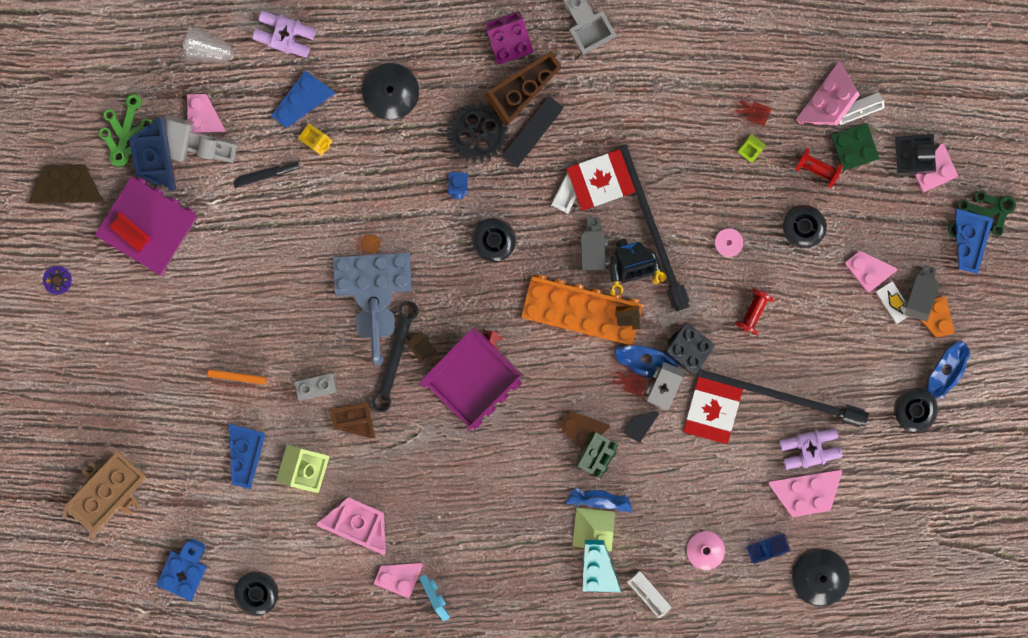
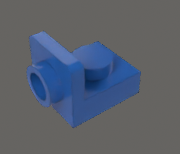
[448,172,468,199]

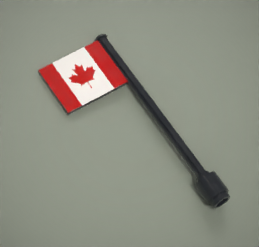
[566,144,690,312]
[683,368,869,445]

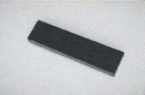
[502,96,564,168]

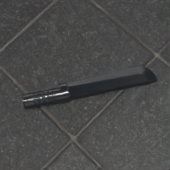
[234,162,300,188]

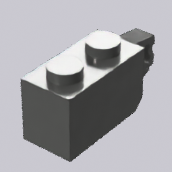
[580,217,609,271]
[903,265,939,322]

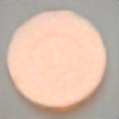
[361,234,381,254]

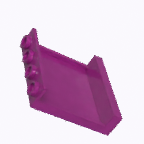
[95,177,199,276]
[419,327,524,431]

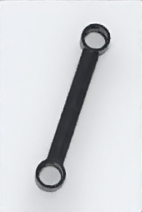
[372,301,419,412]

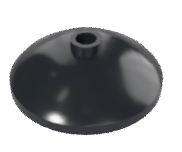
[362,63,419,120]
[792,549,850,607]

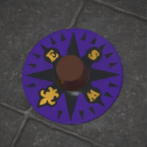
[43,266,72,295]

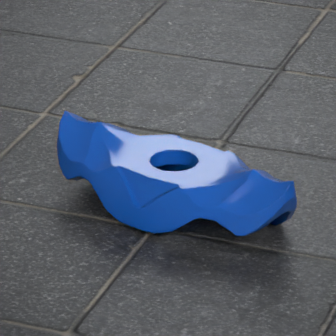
[926,340,970,398]
[614,345,679,377]
[566,488,632,514]

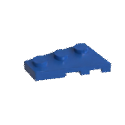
[271,71,336,128]
[955,209,993,274]
[228,424,266,489]

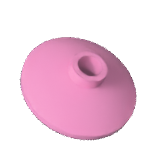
[687,531,725,570]

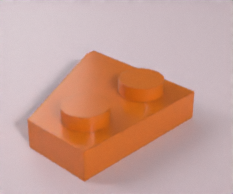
[920,296,955,338]

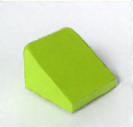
[737,134,766,163]

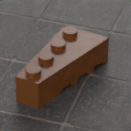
[485,51,562,127]

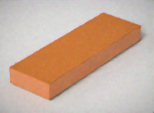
[207,369,268,385]

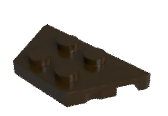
[29,164,104,204]

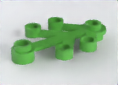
[99,94,152,167]

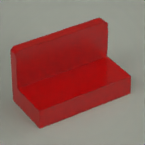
[109,211,152,252]

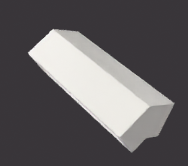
[839,92,885,125]
[627,571,672,618]

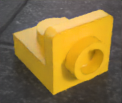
[298,123,332,156]

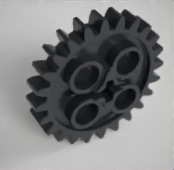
[446,102,509,164]

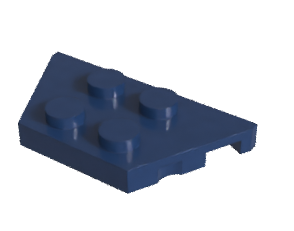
[129,116,176,191]

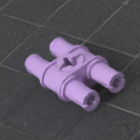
[252,11,317,58]
[779,428,843,470]

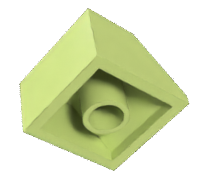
[276,444,330,493]

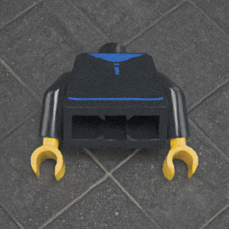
[610,239,666,296]

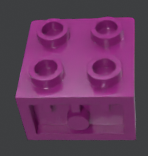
[484,11,534,65]

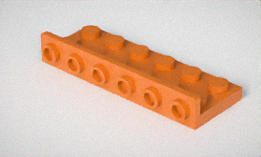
[521,274,643,345]

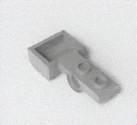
[563,0,617,55]
[164,115,238,163]

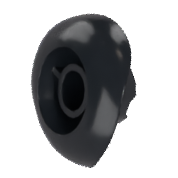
[783,205,827,248]
[472,218,516,262]
[894,388,938,433]
[234,572,278,616]

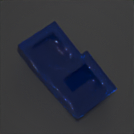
[746,533,791,564]

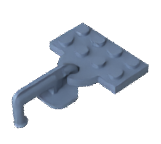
[333,253,412,366]

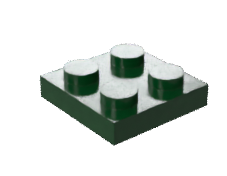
[830,123,880,172]

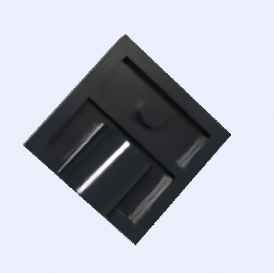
[895,134,936,176]
[664,322,716,376]

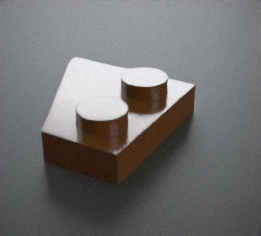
[330,402,375,439]
[557,411,610,450]

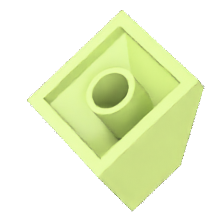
[572,507,615,551]

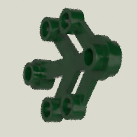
[947,191,1016,238]

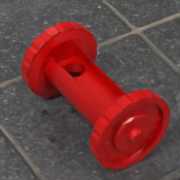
[795,147,843,188]
[734,288,775,336]

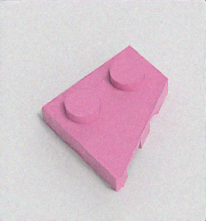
[187,94,226,133]
[915,143,959,193]
[844,251,897,293]
[374,563,423,598]

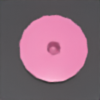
[715,229,743,257]

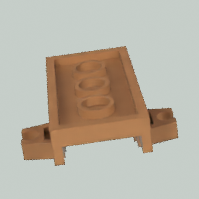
[62,451,146,541]

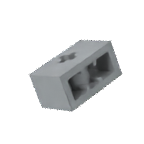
[646,362,685,410]
[294,373,338,401]

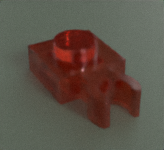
[736,100,772,127]
[612,372,648,397]

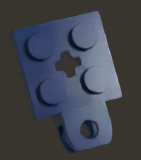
[156,539,208,601]

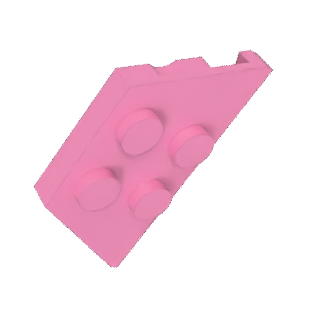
[796,62,860,125]
[768,470,842,517]
[316,497,386,555]

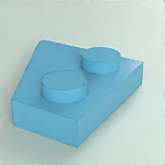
[419,574,450,621]

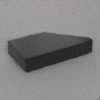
[624,412,659,443]

